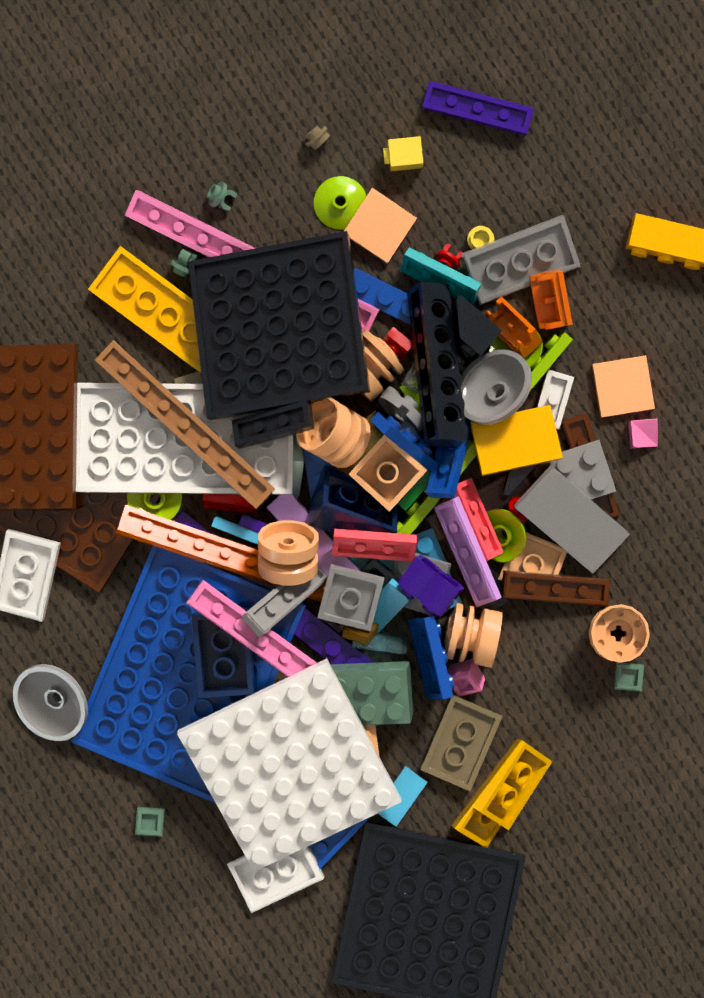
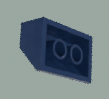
[308,465,398,534]

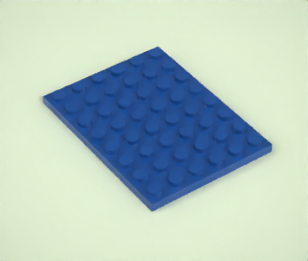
[71,546,306,803]

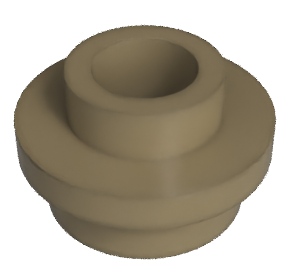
[305,125,330,150]

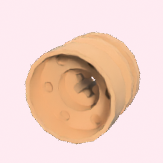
[362,329,405,402]
[296,397,371,468]
[444,603,502,668]
[588,604,650,663]

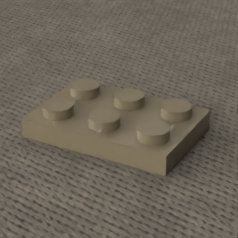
[420,695,503,791]

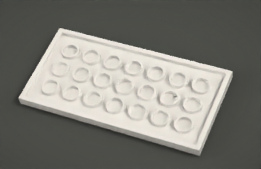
[76,383,294,495]

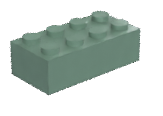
[330,661,414,725]

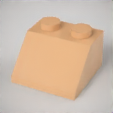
[349,435,428,512]

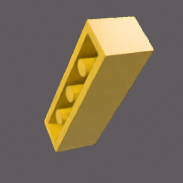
[625,213,704,270]

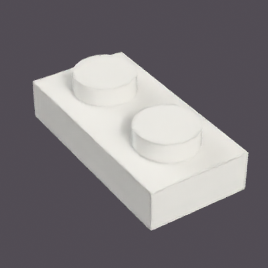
[536,370,574,430]

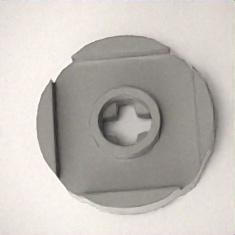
[378,386,423,433]

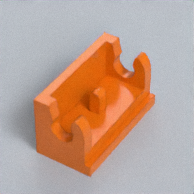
[528,269,573,330]
[485,296,543,359]

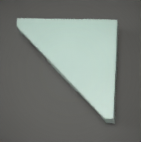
[293,434,304,498]

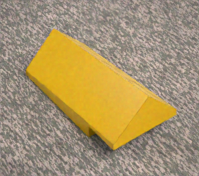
[452,739,552,847]

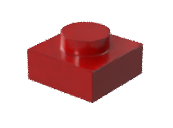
[383,327,413,360]

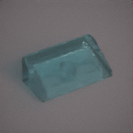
[352,630,408,654]

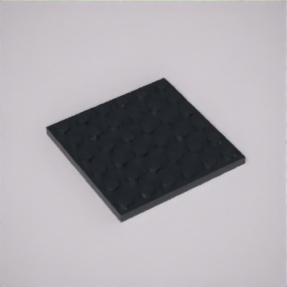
[188,231,370,421]
[332,821,526,998]

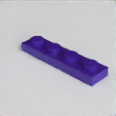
[422,81,534,136]

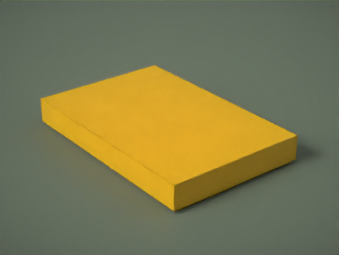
[470,405,563,476]

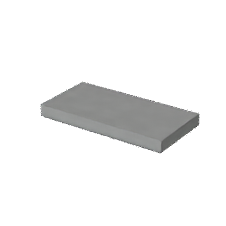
[461,215,581,305]
[514,465,630,574]

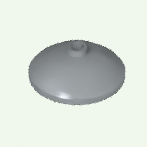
[461,350,532,425]
[13,664,88,741]

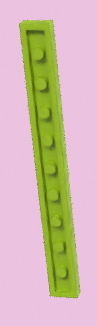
[397,332,573,535]

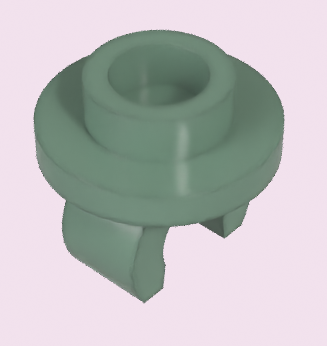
[207,182,237,210]
[170,249,198,278]

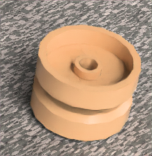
[258,520,319,586]

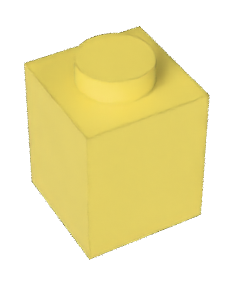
[383,136,423,171]

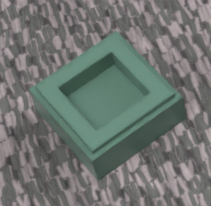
[614,662,644,692]
[135,807,165,837]

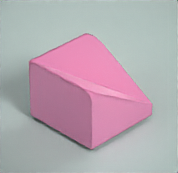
[628,419,658,449]
[448,659,485,697]

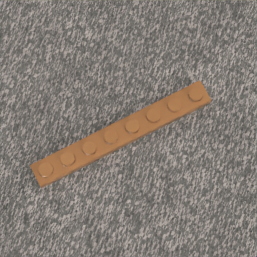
[95,340,275,509]

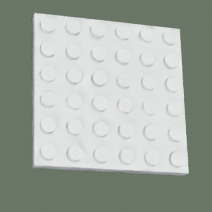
[177,659,402,872]

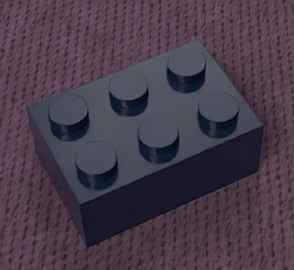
[191,607,256,698]

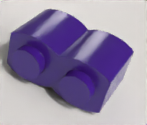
[397,555,464,617]

